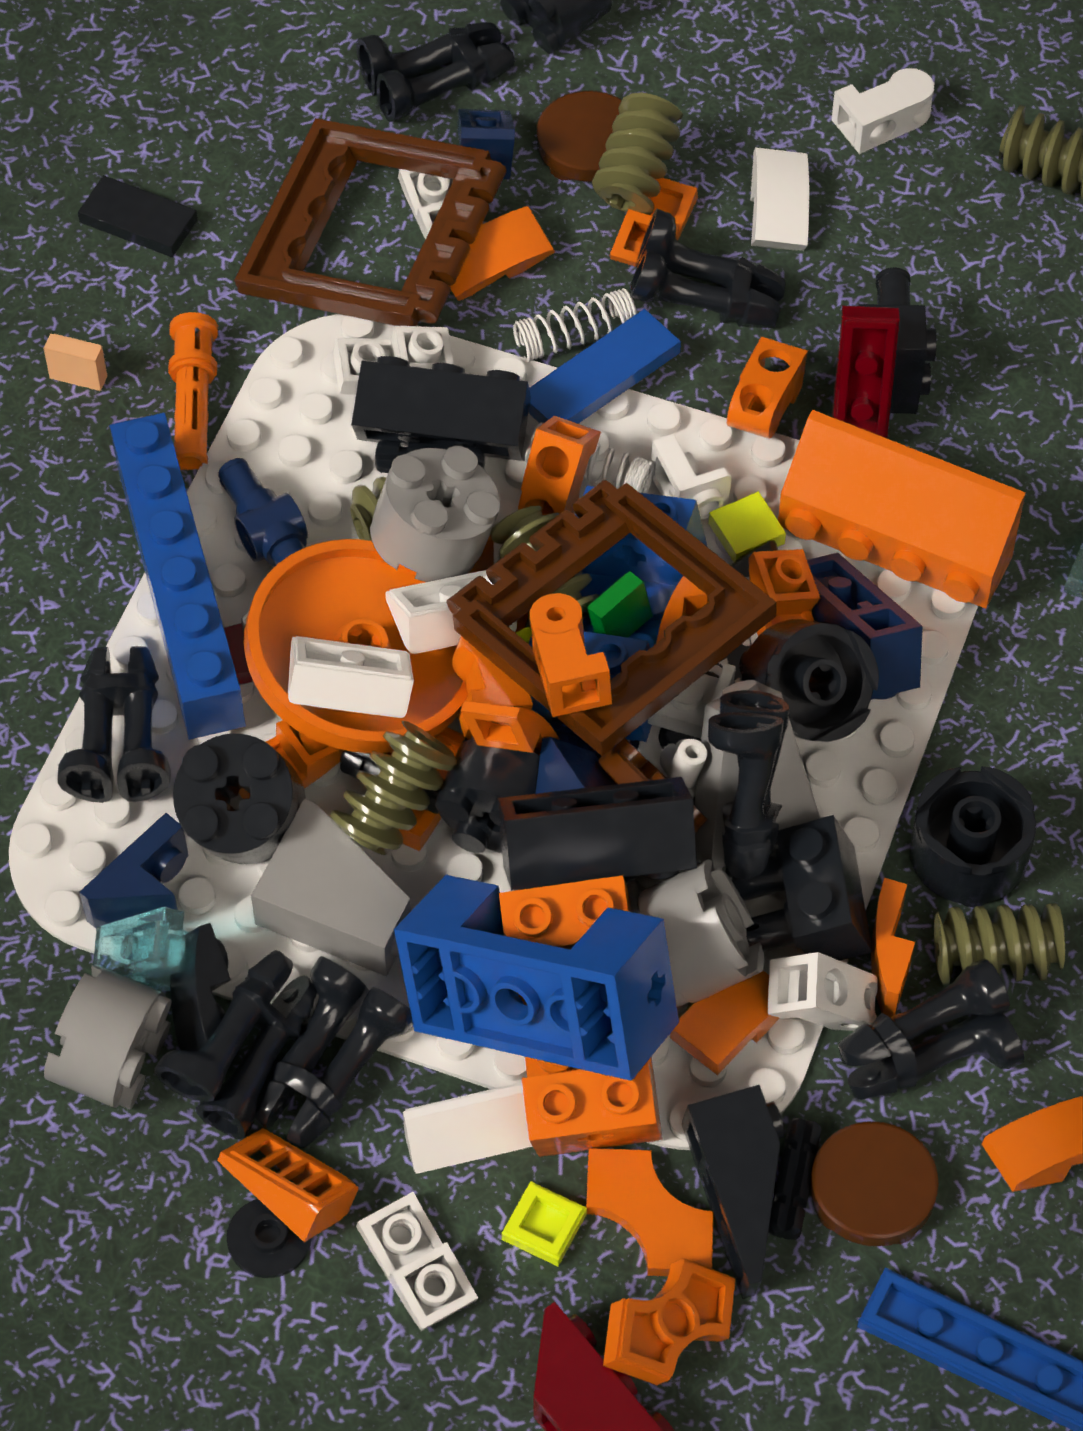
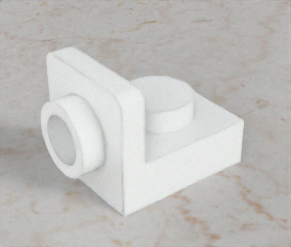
[651,434,732,519]
[648,663,736,739]

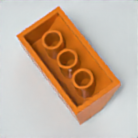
[778,410,1026,609]

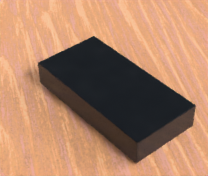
[78,175,198,258]

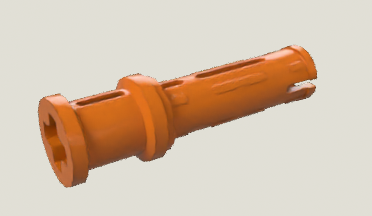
[168,312,218,470]

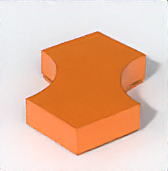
[586,1148,713,1276]
[603,1258,736,1385]

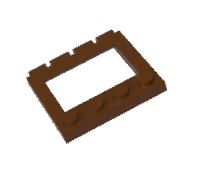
[234,118,507,326]
[446,480,776,756]

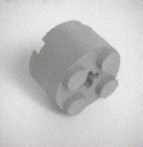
[370,446,501,582]
[637,859,764,1007]
[44,964,171,1110]

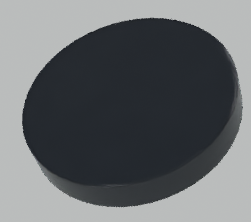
[227,1199,312,1278]

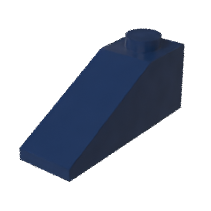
[807,553,923,700]

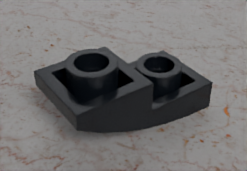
[170,923,231,1051]

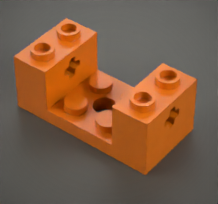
[499,875,663,1157]

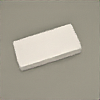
[386,570,517,654]
[288,636,414,718]
[403,1082,533,1174]

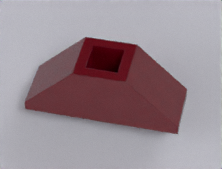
[533,1301,674,1431]

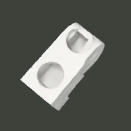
[831,68,934,154]
[767,952,878,1031]

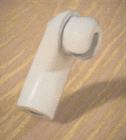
[660,739,707,789]

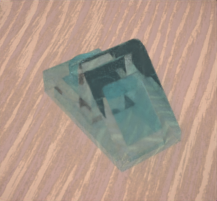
[93,907,188,991]

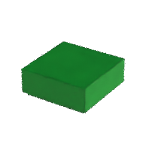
[587,571,653,638]

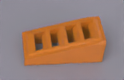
[217,1128,359,1242]

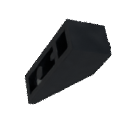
[681,1084,784,1299]

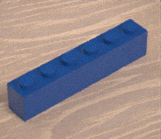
[110,412,246,740]

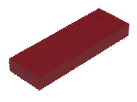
[832,305,900,438]

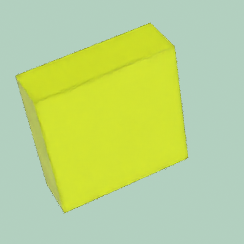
[708,491,786,562]
[502,1181,587,1267]

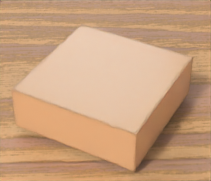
[44,334,107,391]

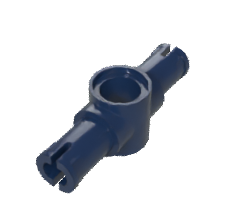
[218,458,308,567]

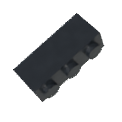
[351,356,531,461]
[498,777,697,891]

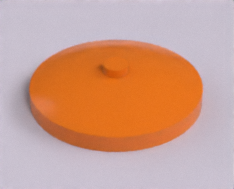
[244,539,468,753]

